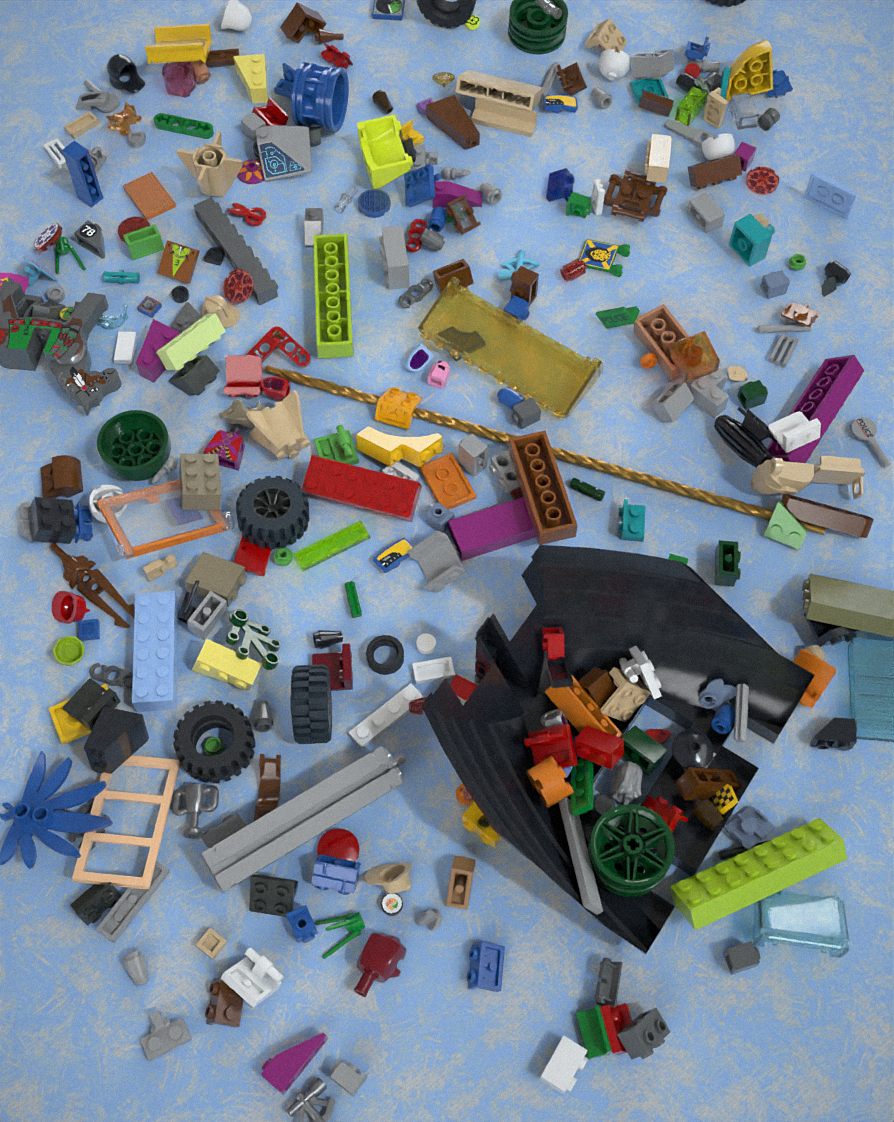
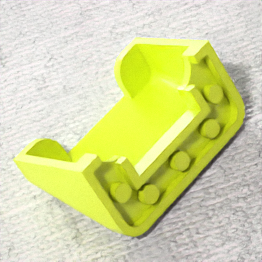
[357,115,413,189]

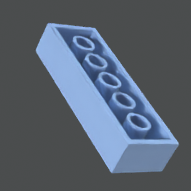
[132,591,179,712]

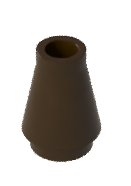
[372,90,393,114]

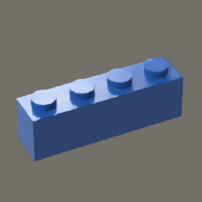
[62,140,103,208]

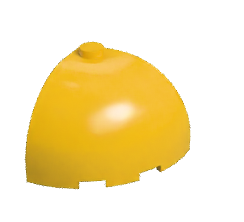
[725,40,773,101]

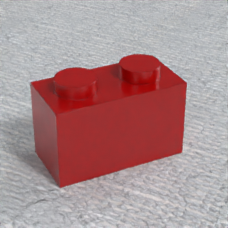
[575,725,624,770]

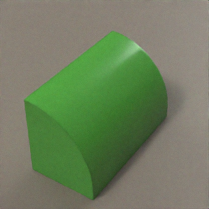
[123,224,164,260]

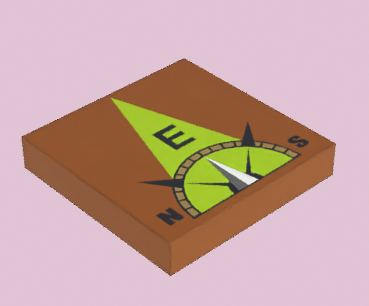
[157,240,200,284]

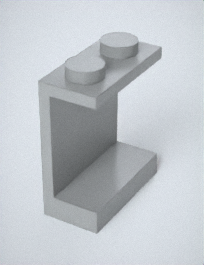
[408,530,465,593]

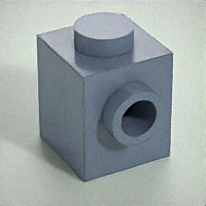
[760,270,790,299]

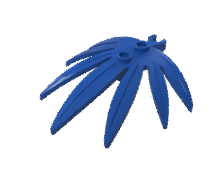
[0,751,113,869]

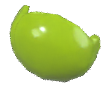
[53,636,85,666]

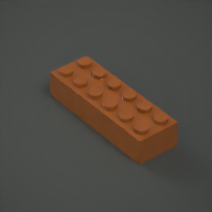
[508,431,578,545]

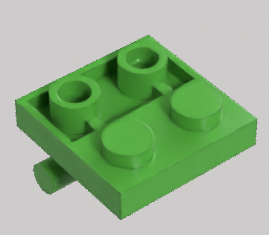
[314,425,359,465]

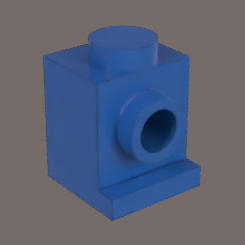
[286,905,318,943]

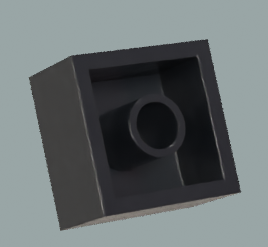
[29,497,77,544]

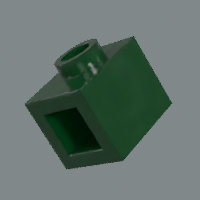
[737,380,768,410]

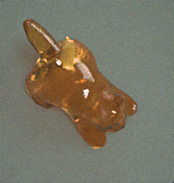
[106,102,142,136]

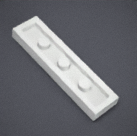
[349,683,424,749]

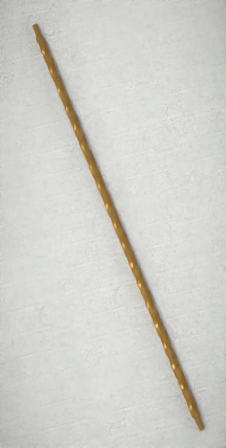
[265,365,826,535]

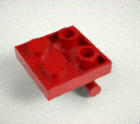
[524,724,578,769]

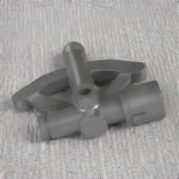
[286,1077,335,1122]

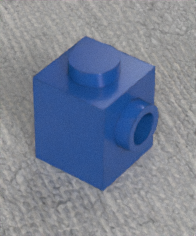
[502,295,530,328]

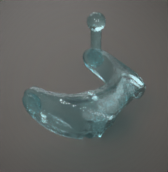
[96,303,128,329]

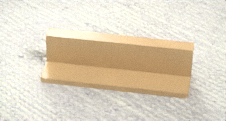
[471,98,537,137]

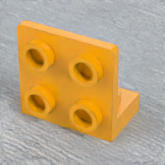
[375,387,422,430]

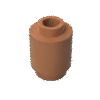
[190,59,211,83]

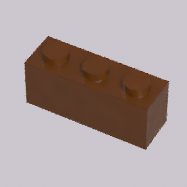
[687,154,742,189]

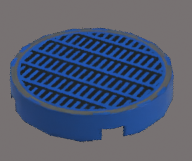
[358,189,391,218]

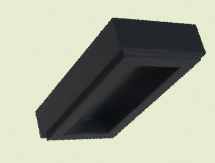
[547,658,573,688]

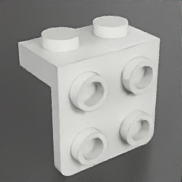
[768,412,821,453]

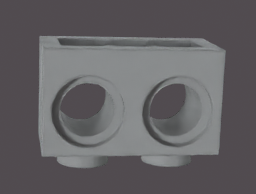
[489,450,521,495]

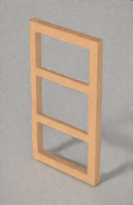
[72,755,180,889]

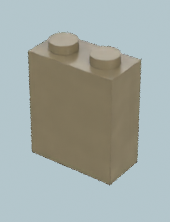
[185,552,247,607]

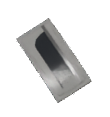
[76,91,109,111]

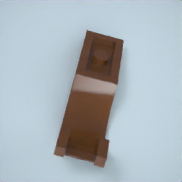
[254,754,281,821]

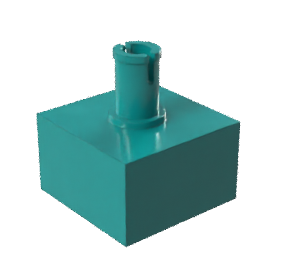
[729,214,775,267]

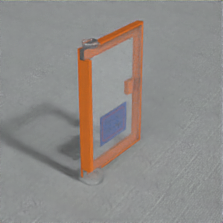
[97,479,235,559]

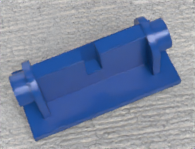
[74,501,93,543]

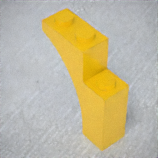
[356,426,443,467]

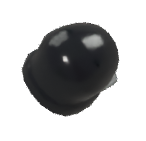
[107,54,145,93]

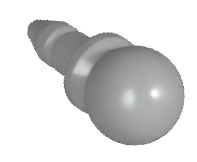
[441,167,471,180]
[152,456,178,484]

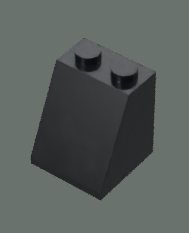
[84,706,149,774]

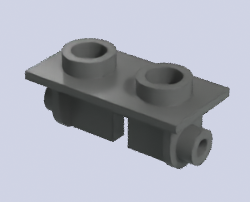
[594,958,623,1007]

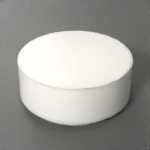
[416,633,436,654]

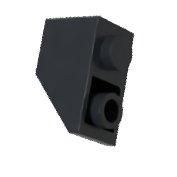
[810,717,857,751]

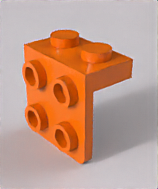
[793,649,836,709]

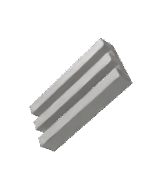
[769,333,799,368]

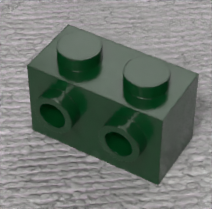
[715,540,741,587]
[622,726,668,776]

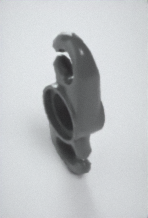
[398,279,433,308]
[89,663,133,689]

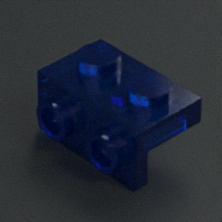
[546,168,575,202]

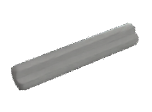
[541,62,559,99]
[734,684,749,742]

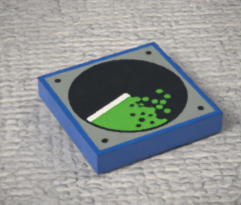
[372,0,405,21]

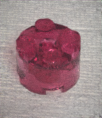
[162,61,196,98]

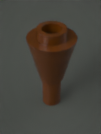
[315,28,344,44]

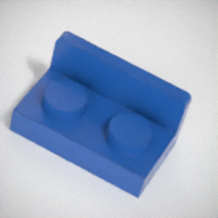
[467,941,505,992]

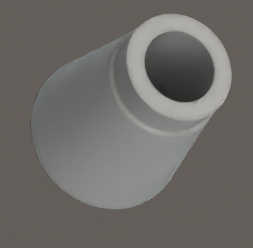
[592,87,612,108]
[480,182,502,204]
[124,950,149,986]

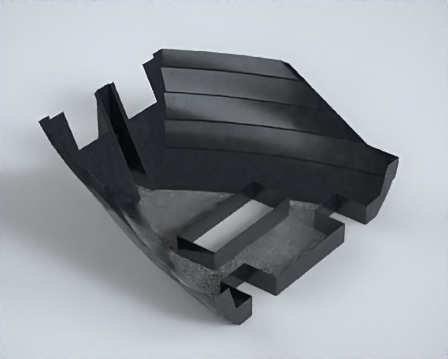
[421,545,815,955]

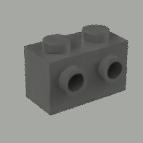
[617,1008,670,1060]

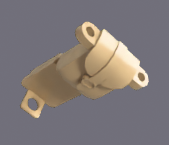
[751,456,865,499]

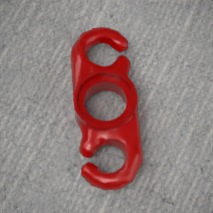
[406,219,426,252]

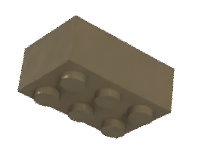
[179,453,222,510]

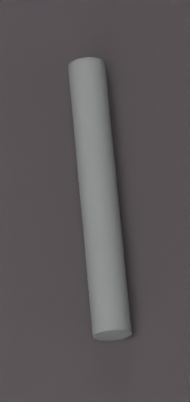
[757,324,811,333]

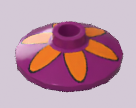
[237,159,265,184]

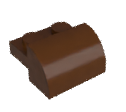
[41,455,83,498]

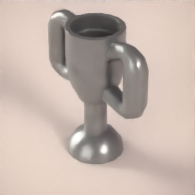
[172,784,219,839]

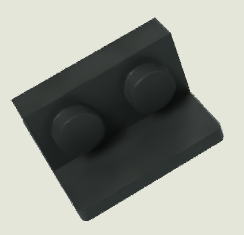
[249,874,298,917]

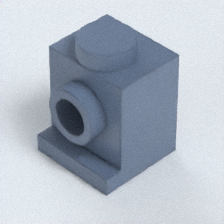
[425,502,455,533]

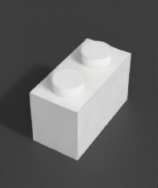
[540,1036,588,1095]

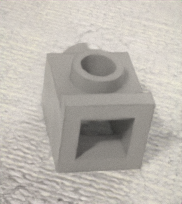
[330,1060,367,1097]

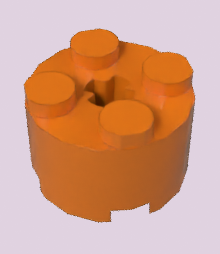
[527,756,574,808]

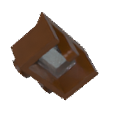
[445,194,481,235]

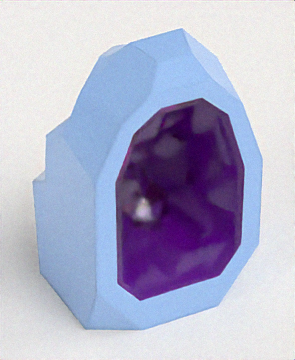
[405,343,434,371]

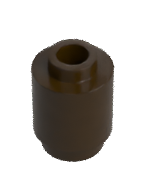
[692,798,724,830]

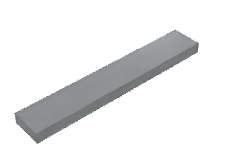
[558,797,603,915]

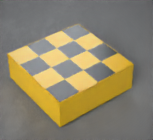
[712,784,739,814]

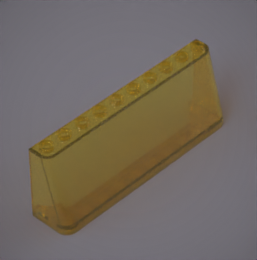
[418,277,603,419]

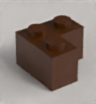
[280,2,327,43]

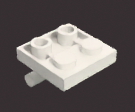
[619,646,662,699]
[221,947,284,1008]

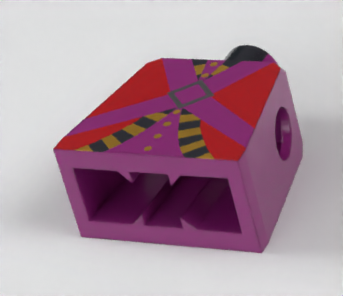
[203,426,245,471]

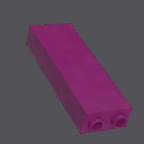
[448,497,536,561]

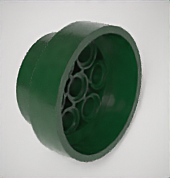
[97,410,171,481]

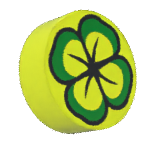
[465,15,480,30]

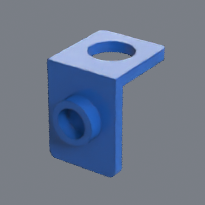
[282,63,298,82]

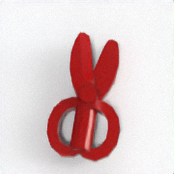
[227,203,266,226]

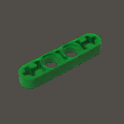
[154,113,214,139]

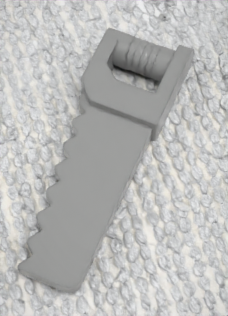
[664,119,716,148]

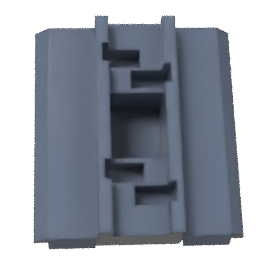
[725,806,775,850]

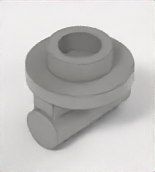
[417,908,442,931]

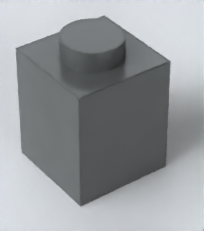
[512,397,541,429]
[723,941,760,975]

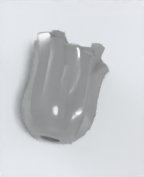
[609,761,642,805]

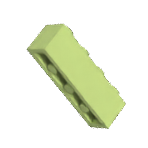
[156,313,226,371]

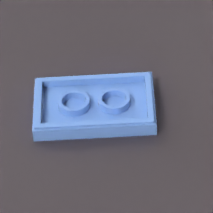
[804,170,859,219]

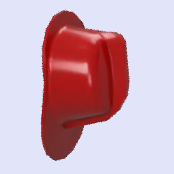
[51,591,90,624]

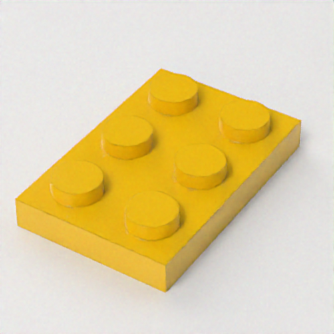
[49,684,117,745]

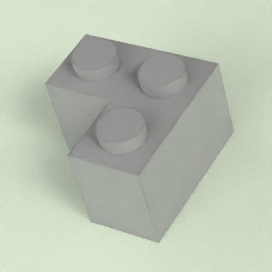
[631,50,674,79]
[689,365,729,418]

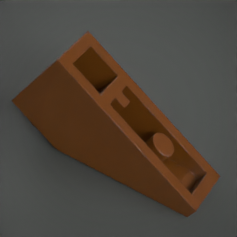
[675,767,742,801]

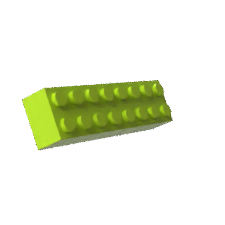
[313,234,354,358]
[670,818,847,930]

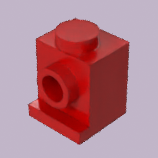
[542,627,564,660]

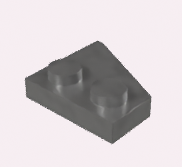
[170,302,202,333]

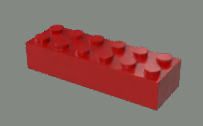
[302,455,422,522]

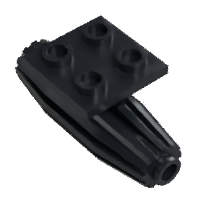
[714,407,778,468]

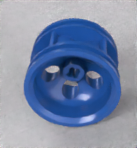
[292,62,349,132]

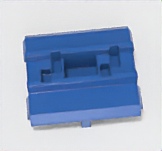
[767,69,793,98]

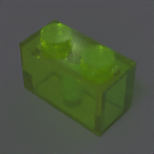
[675,86,707,126]

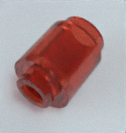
[560,258,587,282]

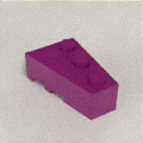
[136,319,181,383]

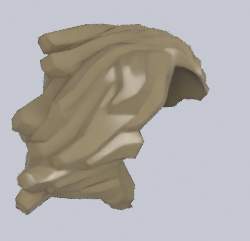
[219,400,264,430]

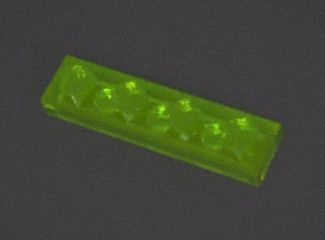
[294,521,370,572]

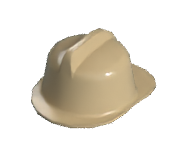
[201,295,240,328]
[364,862,412,894]

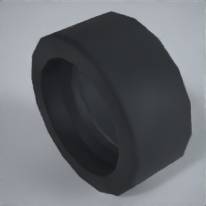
[366,635,404,675]

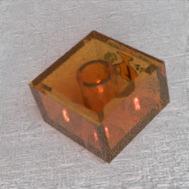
[669,331,720,383]

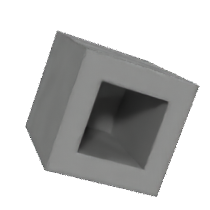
[241,113,266,142]

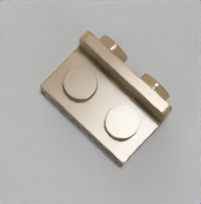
[703,87,728,129]

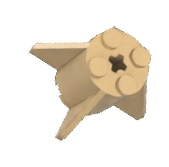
[177,131,243,197]
[246,390,310,460]

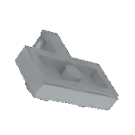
[409,145,438,172]
[141,1010,192,1062]

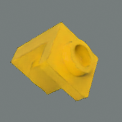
[399,120,424,146]

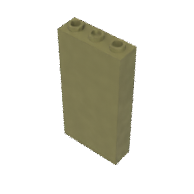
[802,573,894,638]

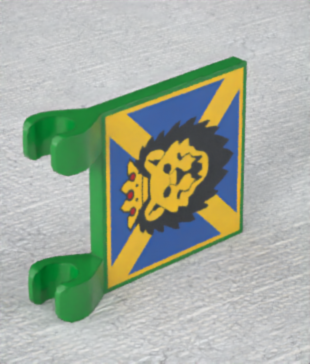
[577,239,630,277]

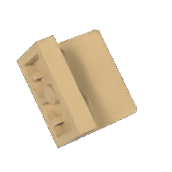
[584,18,627,53]
[600,667,650,722]

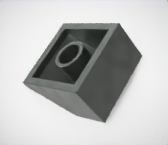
[168,355,220,396]

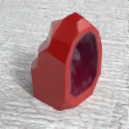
[260,376,291,401]

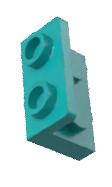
[618,499,645,542]

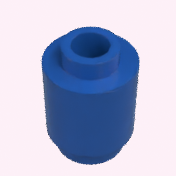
[428,207,448,232]
[497,386,525,410]
[711,704,735,734]

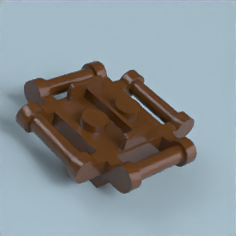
[603,169,667,222]

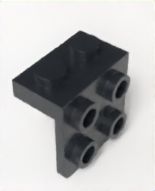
[804,611,861,647]

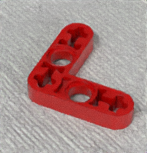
[246,326,311,368]

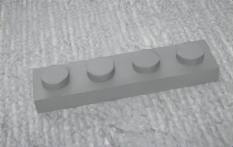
[96,861,170,943]

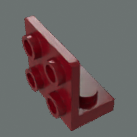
[312,643,353,691]

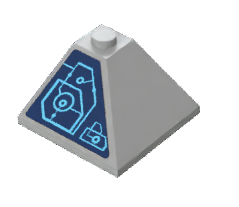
[256,125,312,182]

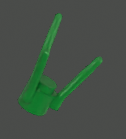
[54,237,86,274]
[315,912,365,959]

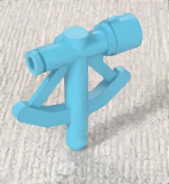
[499,249,539,280]

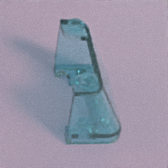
[753,891,849,958]

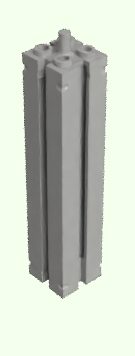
[201,746,406,893]

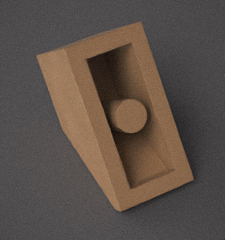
[446,856,476,910]

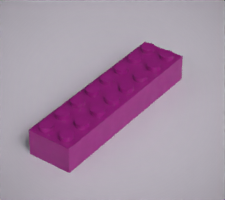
[767,355,865,463]

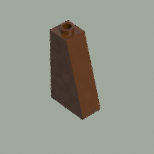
[426,95,480,150]

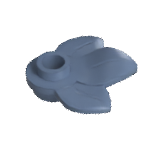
[698,679,736,712]

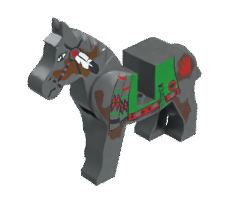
[0,281,122,416]

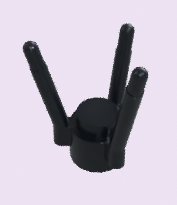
[177,580,199,624]

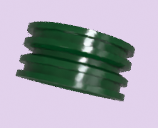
[508,0,568,55]
[587,804,675,897]

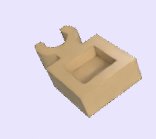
[143,554,179,582]

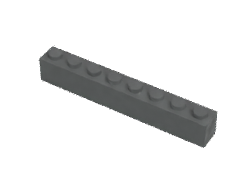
[194,197,278,305]

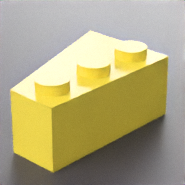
[233,54,268,103]
[191,639,262,690]

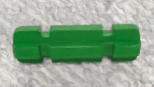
[345,581,362,618]

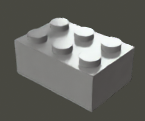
[379,225,410,290]

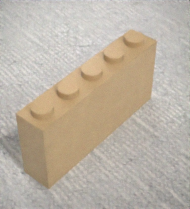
[455,69,543,111]

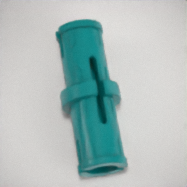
[103,270,140,284]

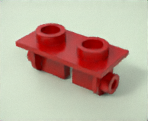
[321,43,353,69]

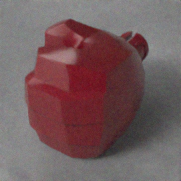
[354,932,406,997]

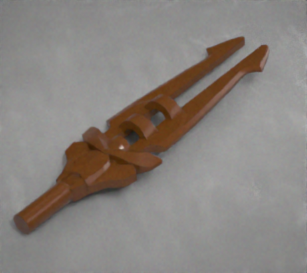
[49,543,135,628]

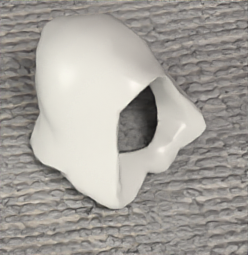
[221,0,252,31]

